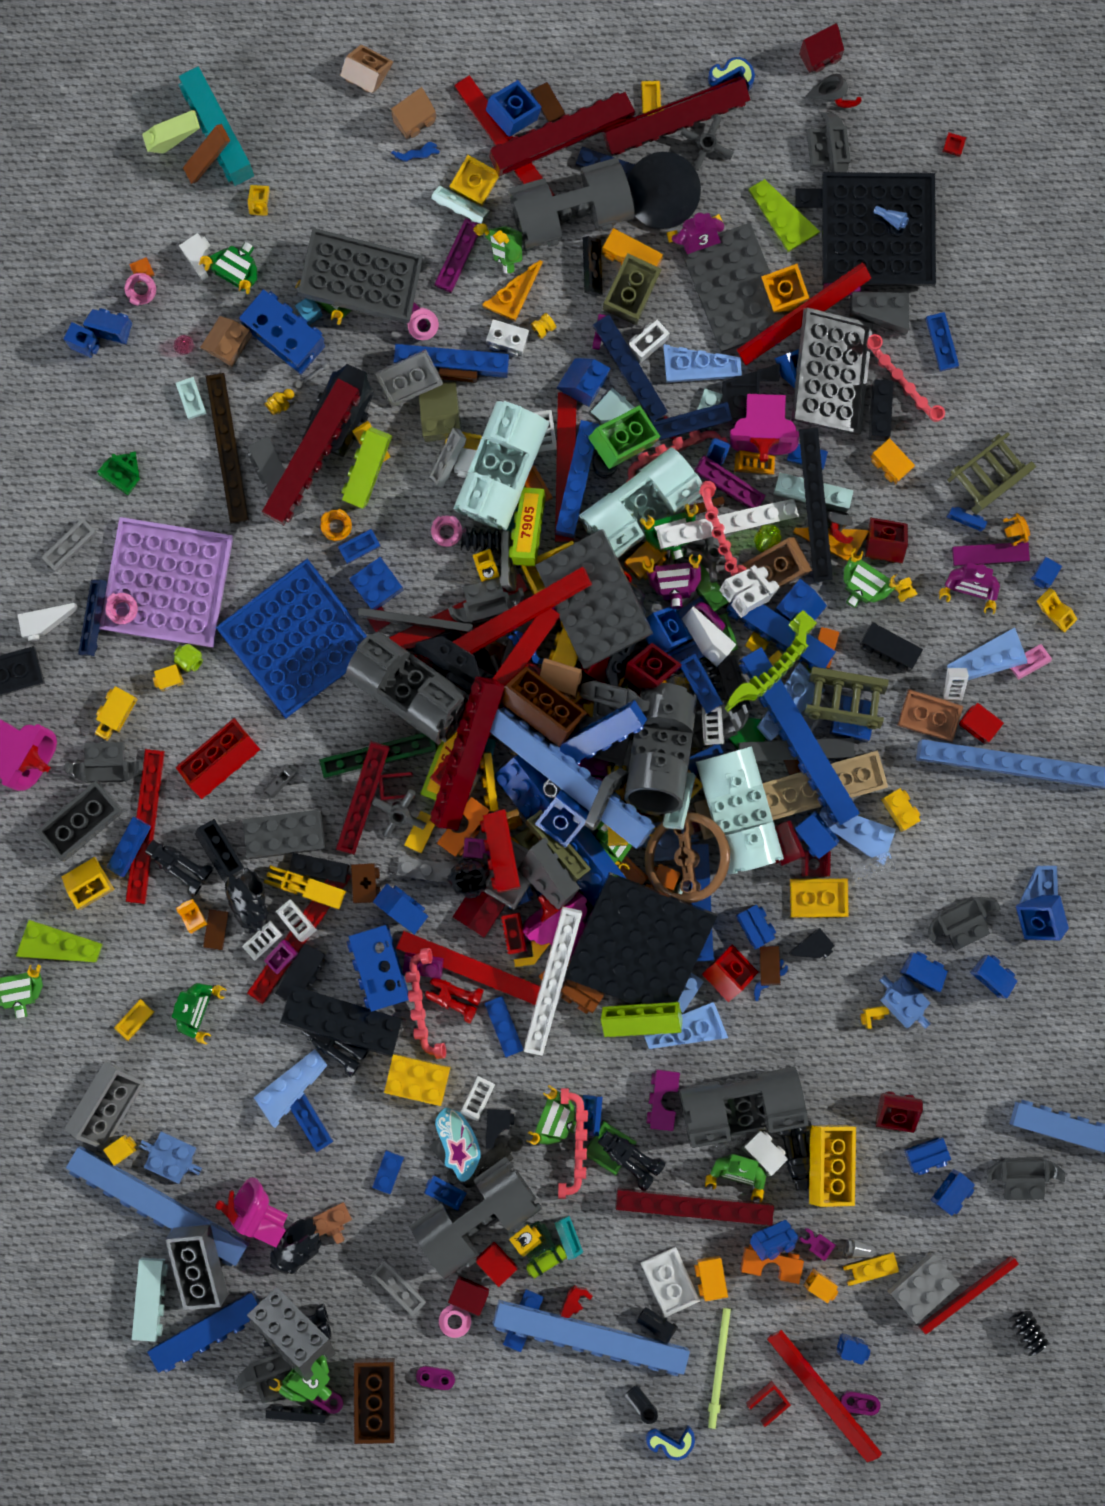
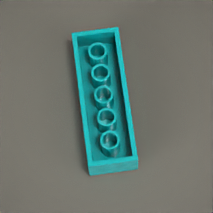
[178,66,254,186]

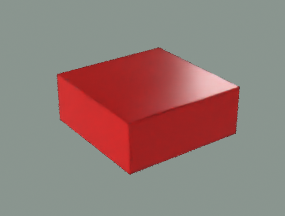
[942,132,966,157]

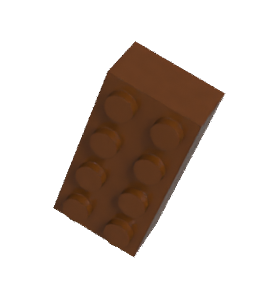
[500,667,587,747]
[354,1358,395,1444]

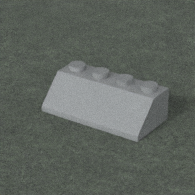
[64,1061,145,1149]

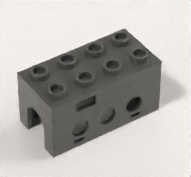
[247,1287,336,1382]

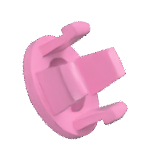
[124,273,156,306]
[407,308,439,340]
[431,515,462,547]
[106,593,138,625]
[439,1304,471,1338]

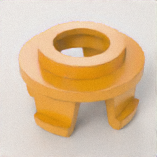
[320,509,352,541]
[1002,513,1030,546]

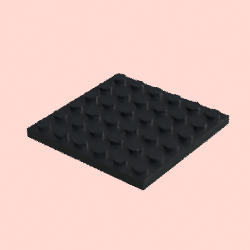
[822,172,936,286]
[564,872,718,1005]

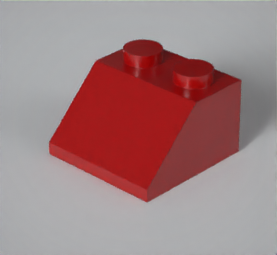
[702,944,759,1002]

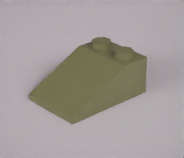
[603,253,662,326]
[419,381,462,442]

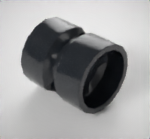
[593,452,618,478]

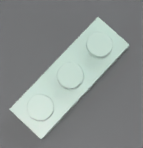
[431,186,490,224]
[663,772,696,830]

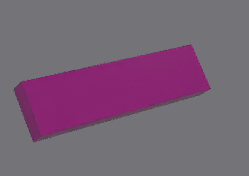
[434,218,478,293]
[694,455,766,508]
[952,542,1030,566]

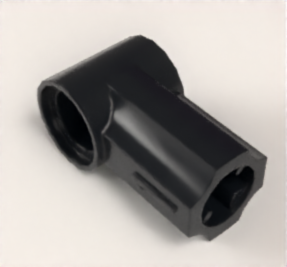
[636,1307,678,1344]
[624,1384,658,1424]

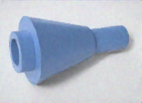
[874,206,909,231]

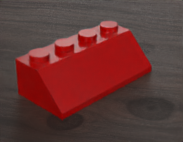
[175,718,261,799]
[480,809,521,893]

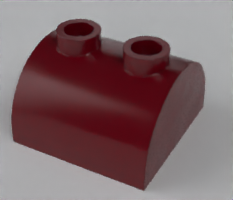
[876,1091,923,1133]

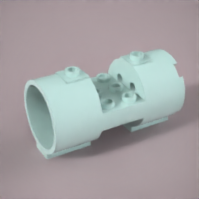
[453,401,549,531]
[579,447,702,558]
[696,746,784,875]

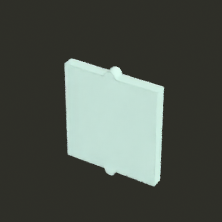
[591,388,635,424]

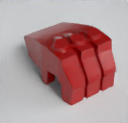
[560,1285,593,1318]

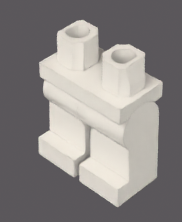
[719,565,779,618]

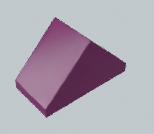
[264,940,299,974]

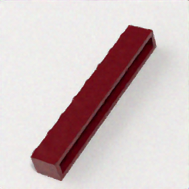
[601,76,751,155]
[489,92,635,177]
[262,378,360,526]
[430,677,505,830]
[615,1188,774,1226]

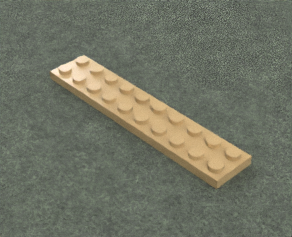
[693,750,888,840]

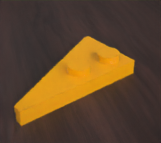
[482,260,543,322]
[793,528,869,562]

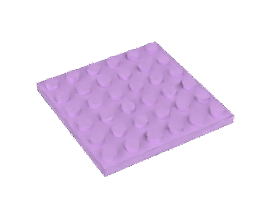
[99,517,233,648]

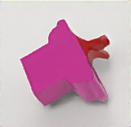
[730,394,799,463]
[0,719,57,791]
[522,891,587,960]
[215,1177,288,1248]

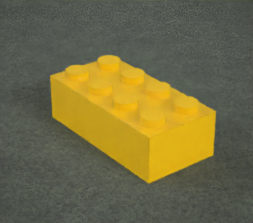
[809,1125,856,1207]

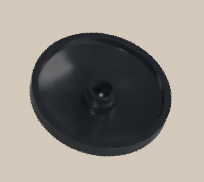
[627,152,701,229]

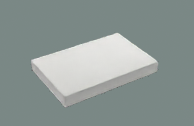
[640,1246,700,1317]

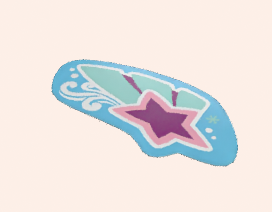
[435,1107,481,1182]

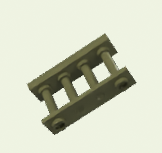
[947,432,1036,515]
[804,667,889,729]
[514,810,591,882]

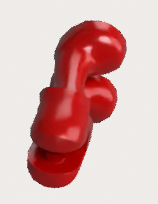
[425,978,484,1024]

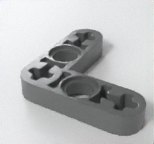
[585,768,628,830]

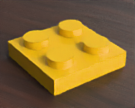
[449,155,499,206]

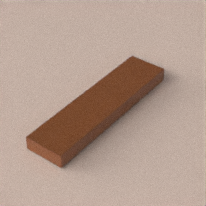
[183,124,230,184]

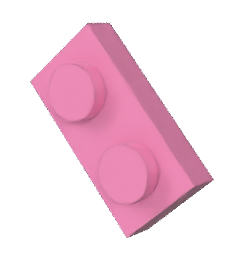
[1010,644,1052,680]

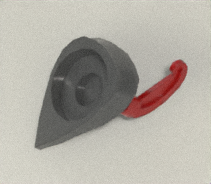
[806,74,862,108]
[826,509,853,544]

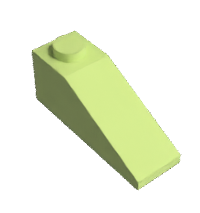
[142,110,200,153]

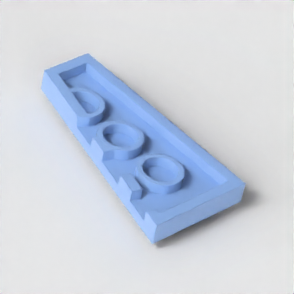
[663,344,742,383]
[947,627,1027,681]
[644,1002,728,1049]
[254,1049,327,1128]

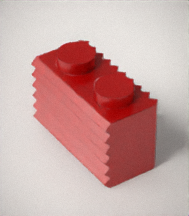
[501,913,527,954]

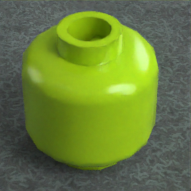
[174,644,203,672]

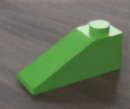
[688,557,729,613]

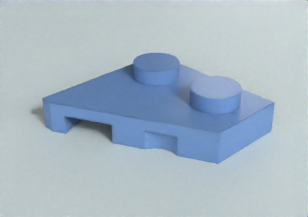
[1019,866,1058,903]

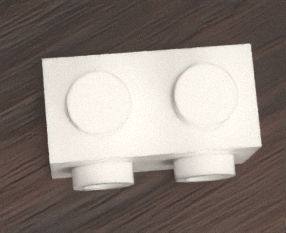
[486,319,529,357]
[628,320,670,363]
[741,1131,788,1176]

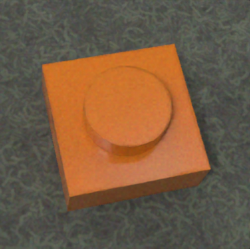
[129,257,155,283]

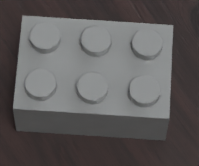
[887,1252,960,1324]

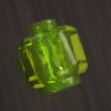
[753,524,782,552]

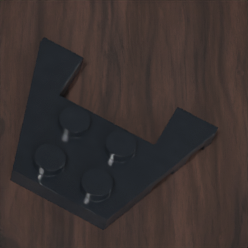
[722,364,780,425]

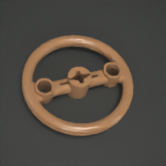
[645,813,730,903]

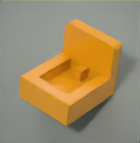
[176,899,207,934]

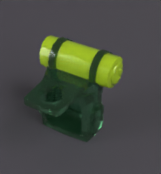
[526,1221,567,1279]

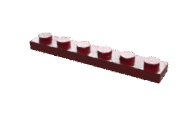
[336,741,389,855]

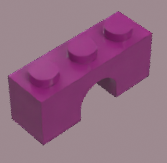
[646,1069,680,1131]

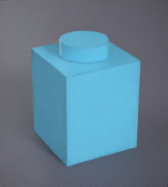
[295,298,323,326]

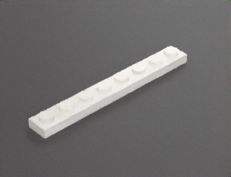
[656,498,799,549]
[524,906,582,1056]

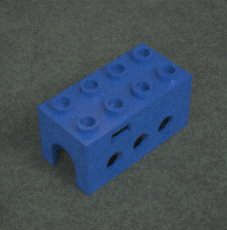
[239,289,325,375]
[346,925,409,1012]

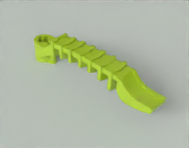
[725,610,817,713]

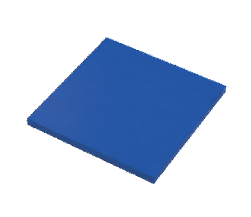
[215,558,367,719]

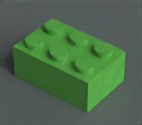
[588,405,661,469]

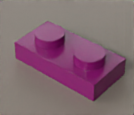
[403,952,444,979]

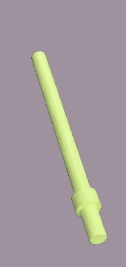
[708,1308,731,1429]

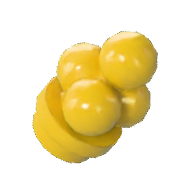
[265,389,294,415]

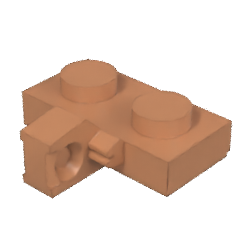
[312,1202,352,1244]

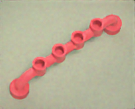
[866,334,945,422]
[626,430,728,482]
[700,481,747,576]
[405,948,446,1059]
[558,1088,588,1199]

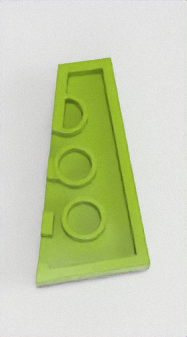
[748,179,820,252]
[16,920,103,962]

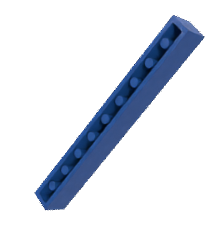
[739,647,860,826]

